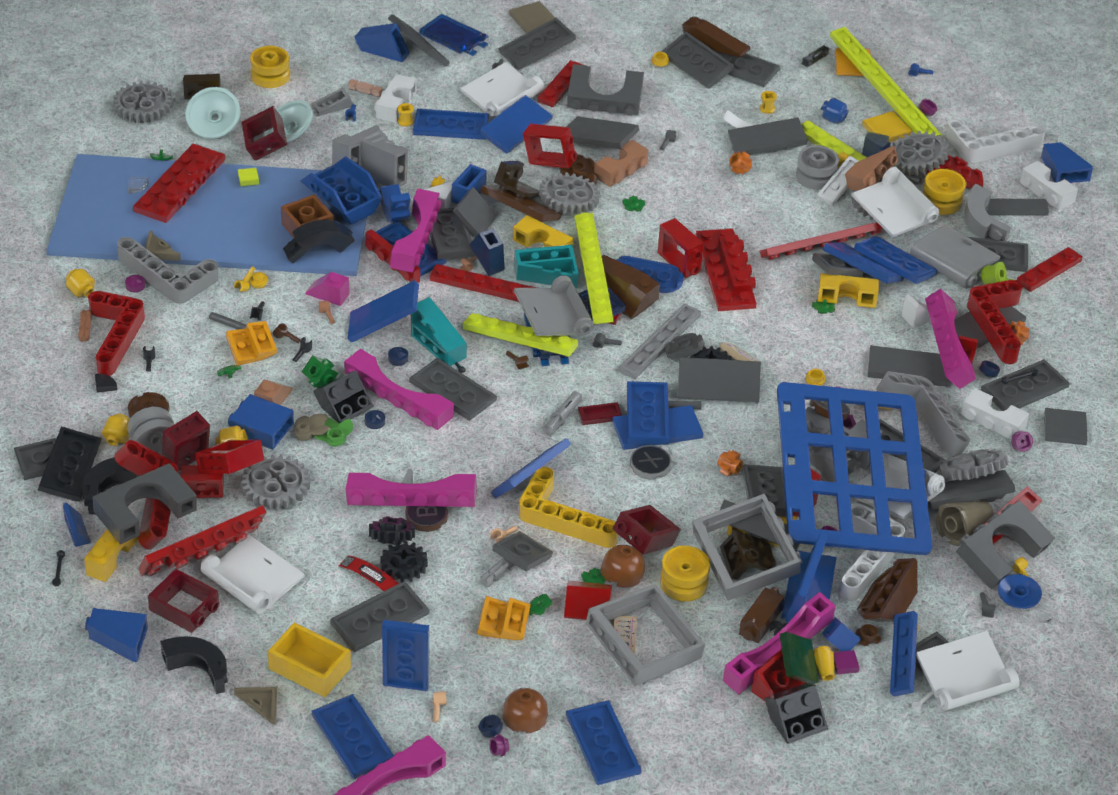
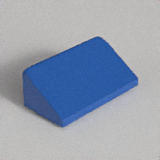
[63,502,91,547]

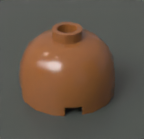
[601,545,645,587]
[502,688,548,733]

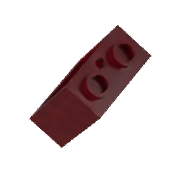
[241,106,287,160]
[162,411,210,471]
[612,505,681,555]
[148,568,220,633]

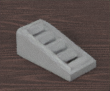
[311,87,353,116]

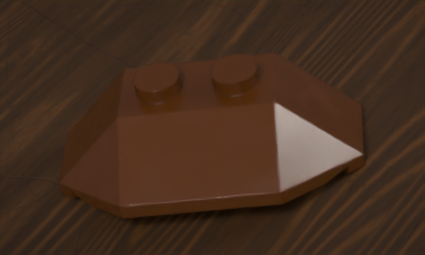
[856,558,918,622]

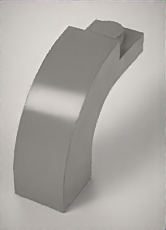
[964,184,1011,241]

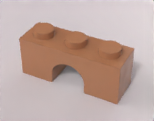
[594,140,649,187]

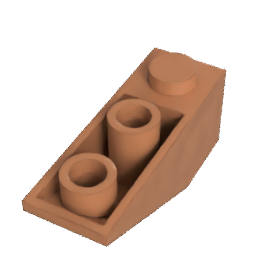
[845,146,898,191]

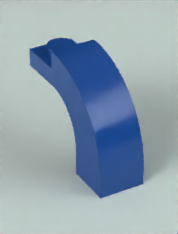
[379,184,411,222]

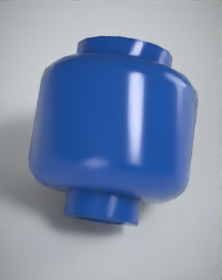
[821,98,849,124]

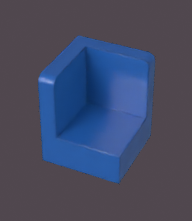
[821,617,860,651]

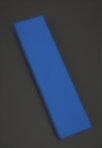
[890,611,918,696]

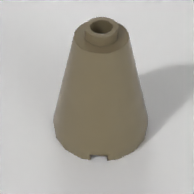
[935,501,993,545]

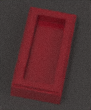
[578,402,622,425]

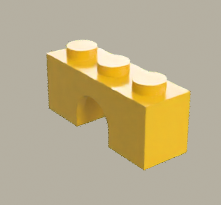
[513,215,573,248]
[817,273,879,308]
[84,529,138,582]

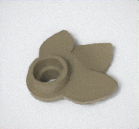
[293,414,331,441]

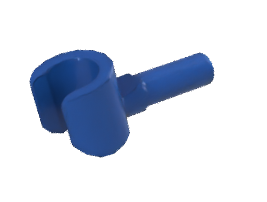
[908,63,934,77]
[345,104,356,121]

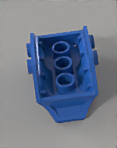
[300,156,382,224]

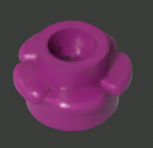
[489,734,509,757]

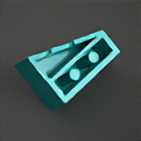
[513,245,579,288]
[410,296,467,366]

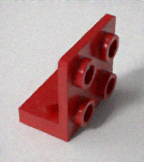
[180,465,224,498]

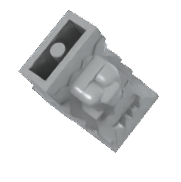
[332,125,408,187]
[805,407,882,482]

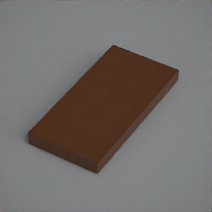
[480,185,562,222]

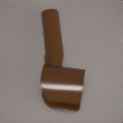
[572,169,597,185]
[273,323,301,343]
[506,351,529,369]

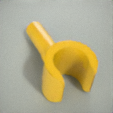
[234,266,256,292]
[1012,557,1029,577]

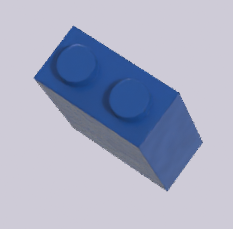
[228,394,294,450]

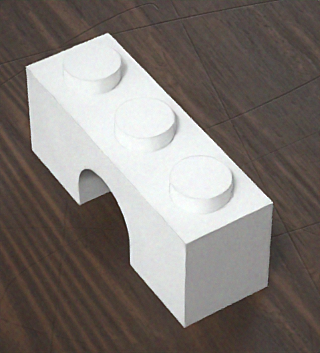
[374,74,416,123]
[1020,161,1078,211]
[961,388,1030,439]

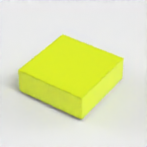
[238,168,259,186]

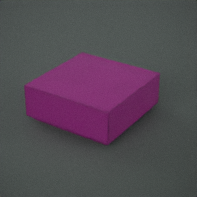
[834,650,860,674]

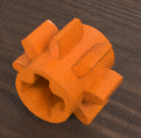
[729,151,752,174]
[1009,321,1030,345]
[717,450,743,477]

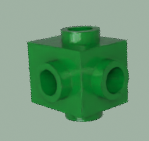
[301,355,339,388]

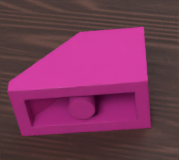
[305,272,350,306]

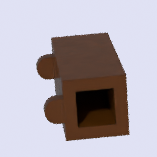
[739,587,785,644]

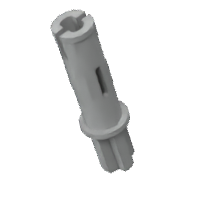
[543,391,582,435]

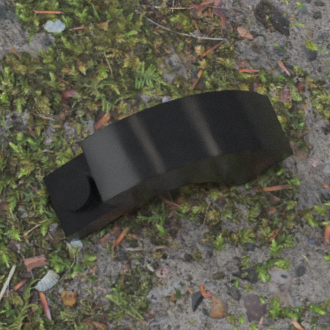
[283,219,355,264]
[81,457,138,515]
[160,636,228,694]

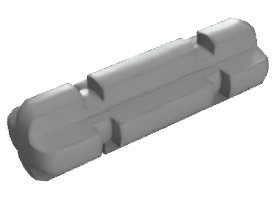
[480,558,514,587]

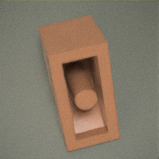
[254,379,293,405]

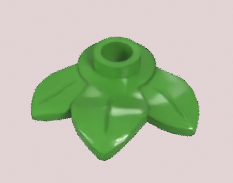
[313,417,353,447]

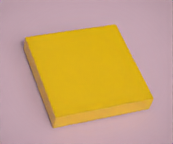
[862,111,913,143]

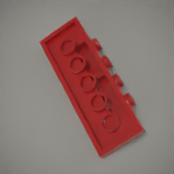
[133,143,225,223]
[695,228,757,311]
[138,505,267,576]

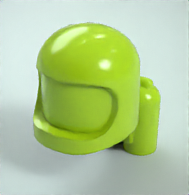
[981,262,1013,285]

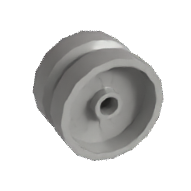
[796,145,839,190]
[127,407,174,455]

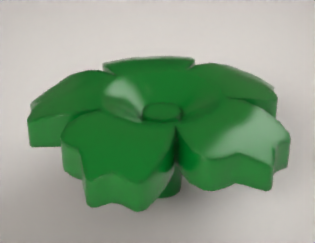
[150,149,173,161]
[622,195,645,212]
[812,299,835,314]
[217,365,241,378]
[581,567,607,584]
[529,594,552,616]

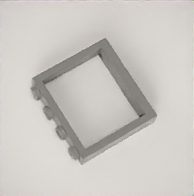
[692,494,803,601]
[586,583,705,686]

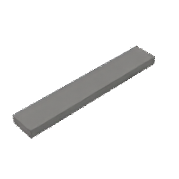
[618,303,701,379]

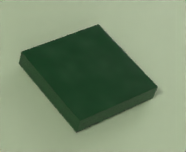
[780,632,819,684]

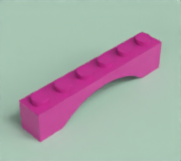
[390,188,442,272]
[925,288,976,389]
[344,348,454,430]
[345,473,477,507]
[723,592,836,695]
[334,735,446,795]

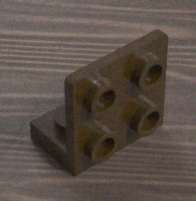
[183,74,220,99]
[494,161,539,199]
[720,530,777,580]

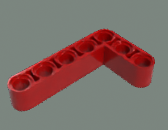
[967,280,1023,364]
[88,291,145,376]
[114,440,178,550]

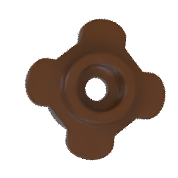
[855,624,881,646]

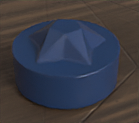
[388,347,408,366]
[979,360,1000,377]
[365,410,385,429]
[478,715,503,738]

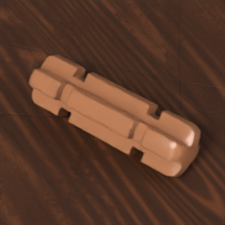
[348,79,383,97]
[78,310,92,342]

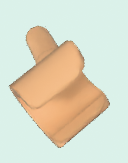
[491,526,518,543]
[433,691,447,722]

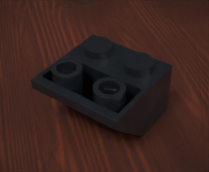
[313,370,374,424]
[764,684,828,744]

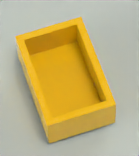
[268,622,351,698]

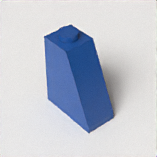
[354,23,410,62]
[1041,142,1093,183]
[85,608,148,662]

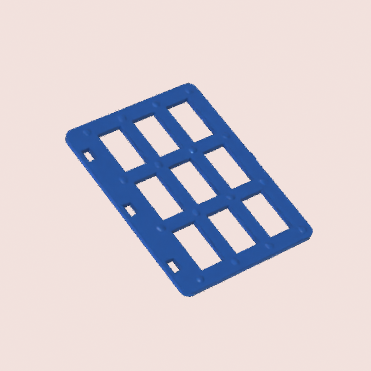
[777,382,933,555]

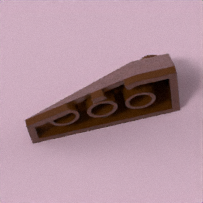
[682,17,751,57]
[601,255,660,319]

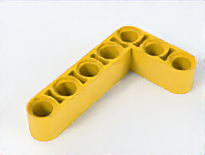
[519,467,618,548]

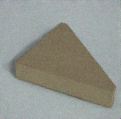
[145,231,181,261]
[234,687,277,725]

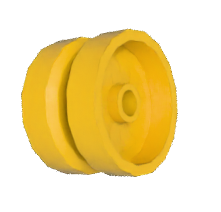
[250,45,290,88]
[923,169,966,215]
[660,545,710,602]

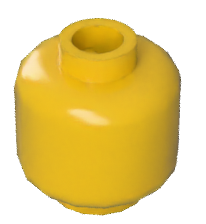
[66,269,95,298]
[102,413,129,446]
[215,425,248,445]

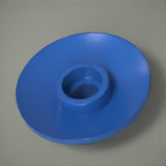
[998,574,1042,609]

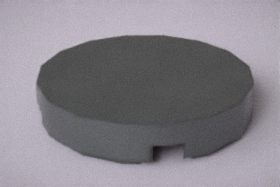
[665,333,705,360]

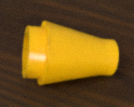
[813,646,835,681]

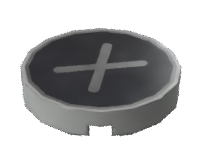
[630,445,672,480]

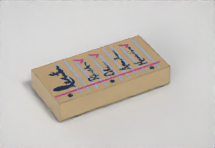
[614,616,637,654]

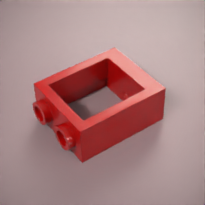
[523,123,577,169]
[657,218,703,278]
[195,440,264,474]

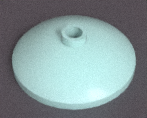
[186,87,241,139]
[263,100,313,143]

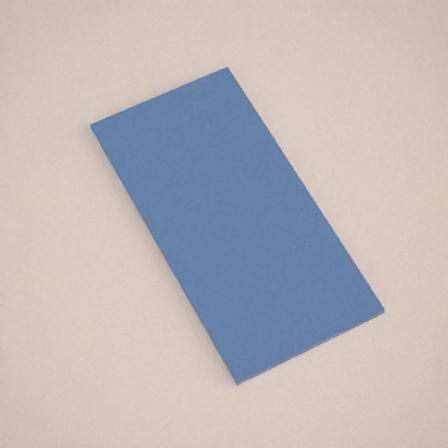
[47,154,367,276]

